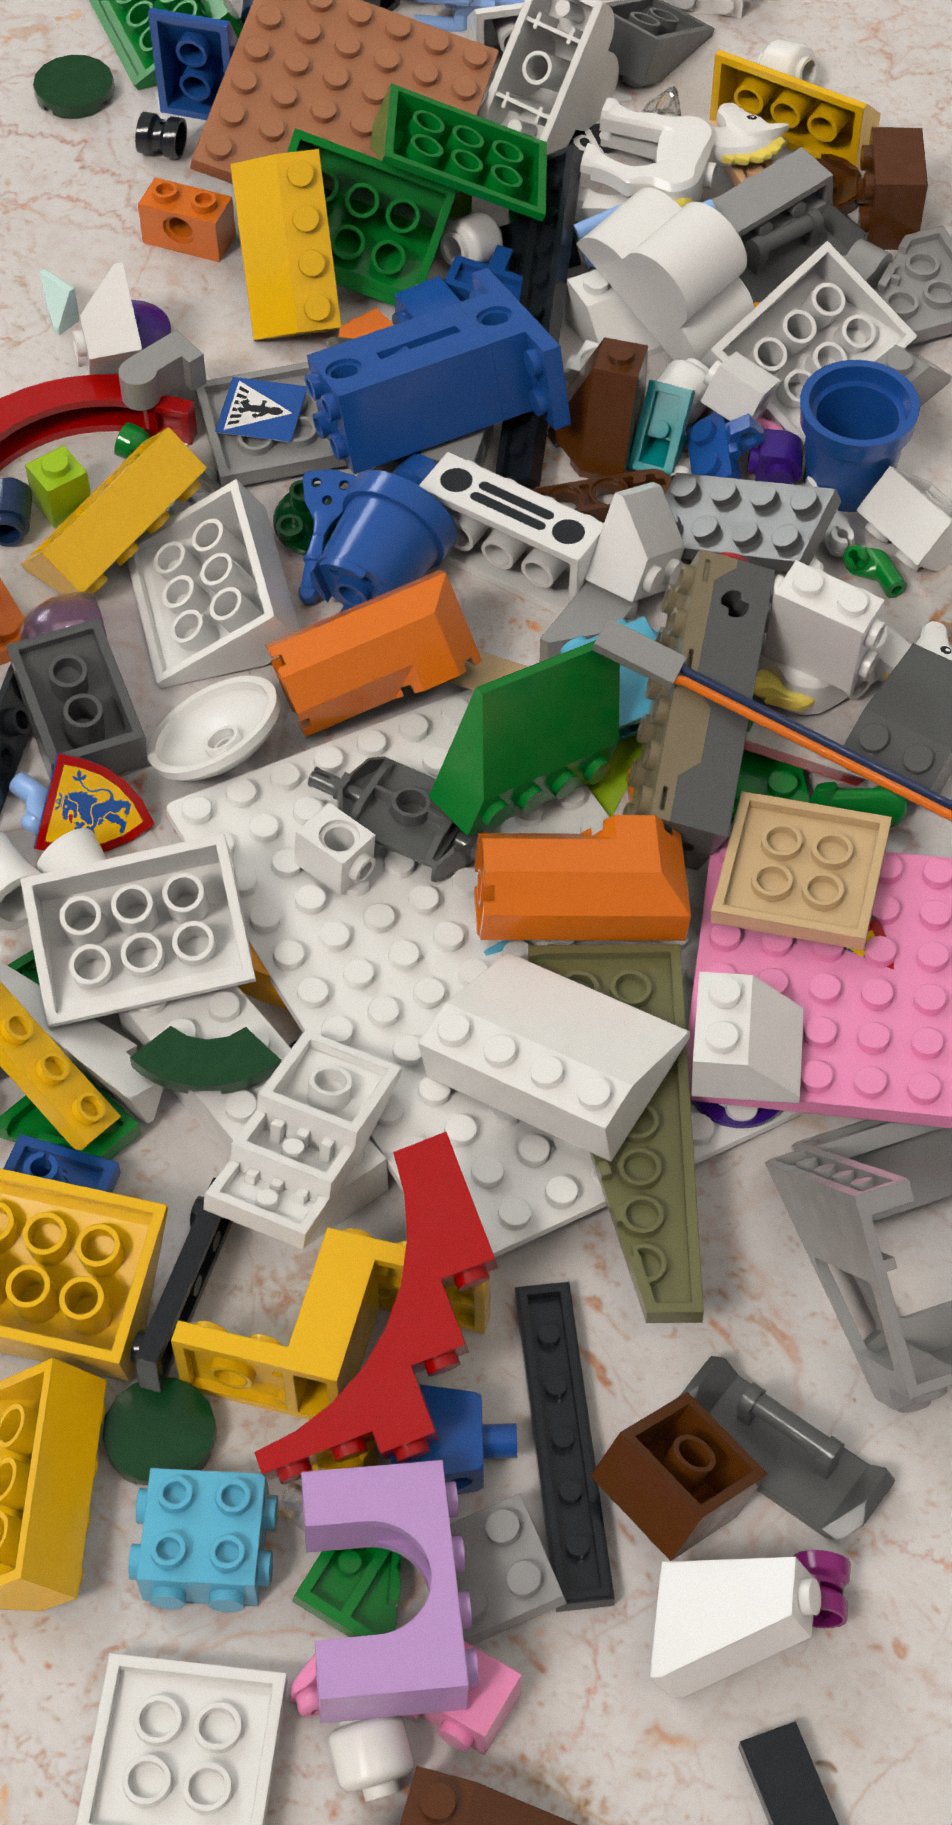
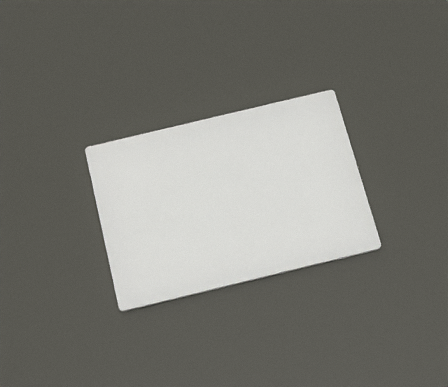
[167,689,805,1258]

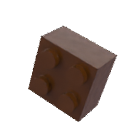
[856,127,928,250]
[590,1392,768,1561]

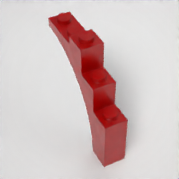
[254,1132,498,1484]

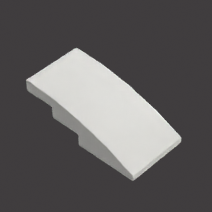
[203,1030,402,1250]

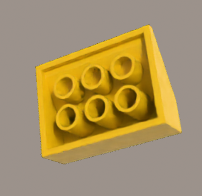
[0,1168,168,1382]

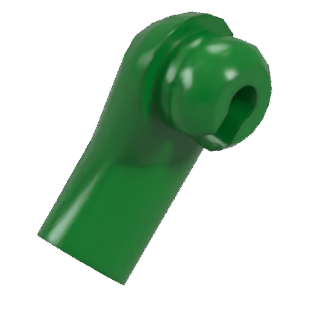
[843,544,907,598]

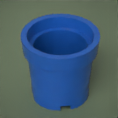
[800,360,920,512]
[310,470,458,612]

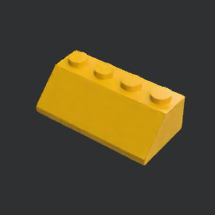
[709,50,881,169]
[230,149,341,340]
[20,427,207,599]
[0,1358,107,1611]

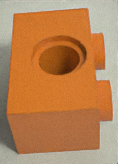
[138,177,236,263]

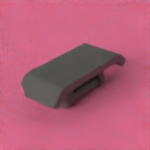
[739,205,865,303]
[679,1356,895,1541]

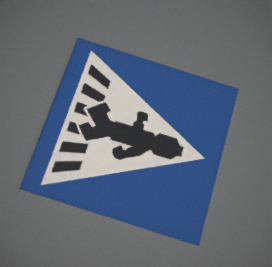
[215,377,307,442]

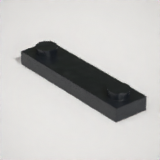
[130,1177,233,1393]

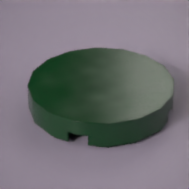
[33,55,115,118]
[102,1377,217,1485]

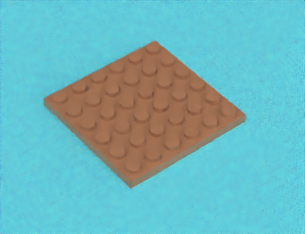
[190,0,499,184]

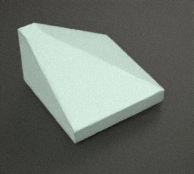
[40,269,79,335]

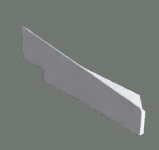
[0,961,164,1124]

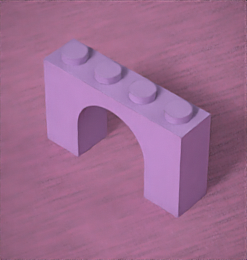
[301,1460,479,1724]

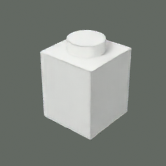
[700,351,781,421]

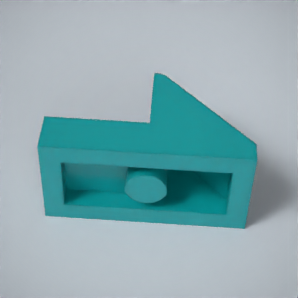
[628,380,695,476]

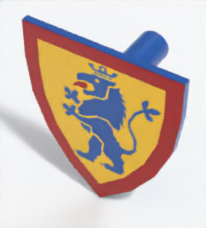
[33,752,155,852]

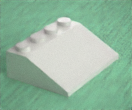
[700,241,917,445]
[127,479,300,688]
[20,833,256,1028]
[418,952,690,1162]

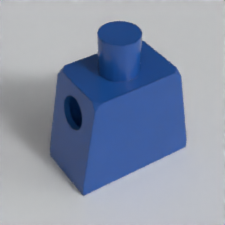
[391,1384,517,1495]

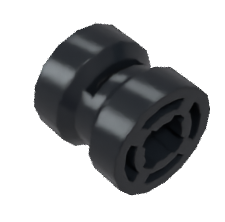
[135,111,187,160]

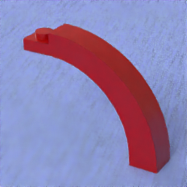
[0,374,198,471]

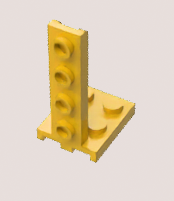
[0,981,121,1150]

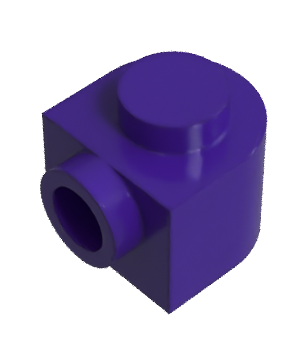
[747,428,803,485]

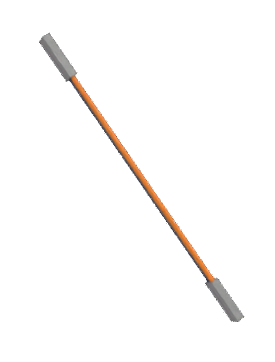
[592,618,952,822]

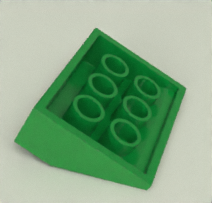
[89,0,244,90]
[371,83,547,221]
[287,128,458,306]
[429,640,620,836]

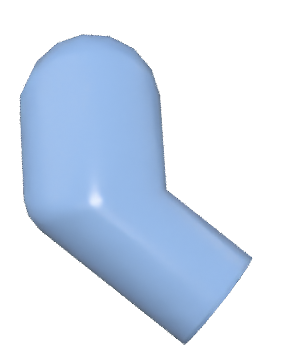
[9,772,48,835]

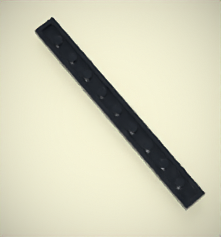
[495,144,583,489]

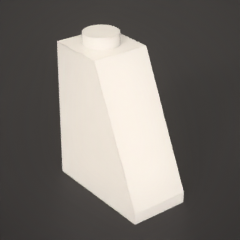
[650,1557,821,1698]

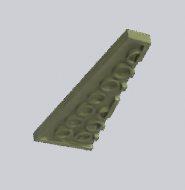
[528,944,704,1323]

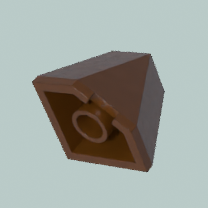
[547,337,648,479]

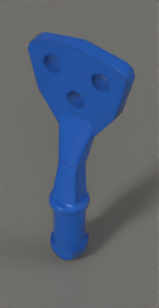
[298,469,356,605]

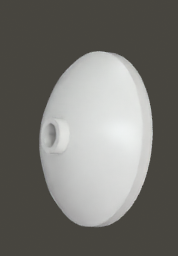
[147,676,281,781]

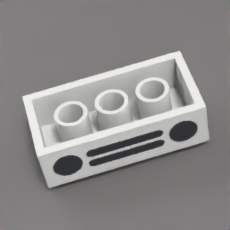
[419,452,604,615]

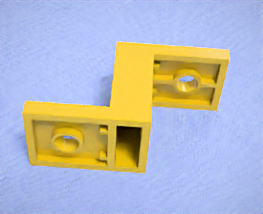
[171,1227,490,1420]

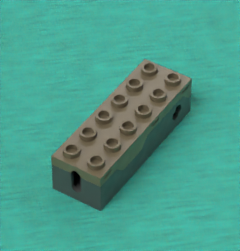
[622,549,775,871]

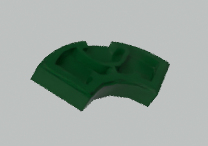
[130,1026,282,1094]

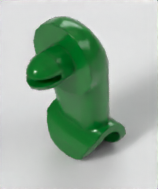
[809,781,909,828]

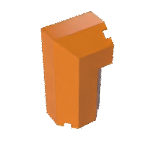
[265,570,482,737]
[474,815,691,941]

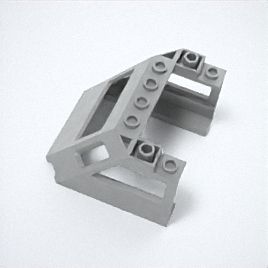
[765,1119,952,1413]

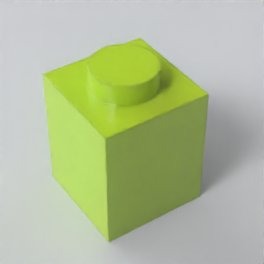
[25,445,91,529]

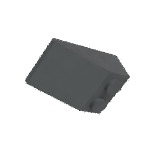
[606,0,715,88]
[6,618,147,779]
[843,643,952,794]

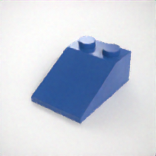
[148,8,238,120]

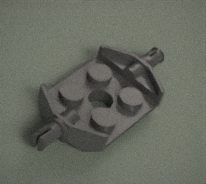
[308,756,485,882]

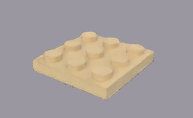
[711,791,892,951]

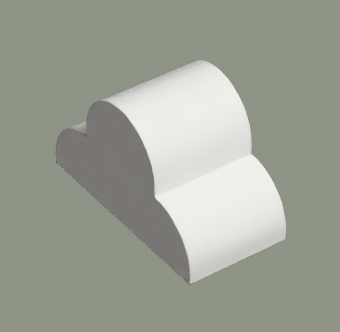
[479,0,619,155]
[576,187,754,361]

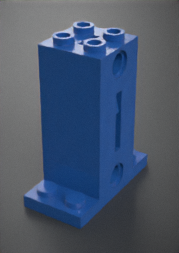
[305,267,571,474]

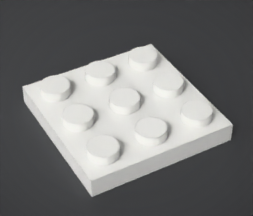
[76,1653,288,1825]

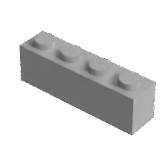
[711,147,833,255]

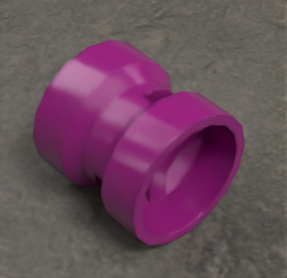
[793,1550,851,1628]

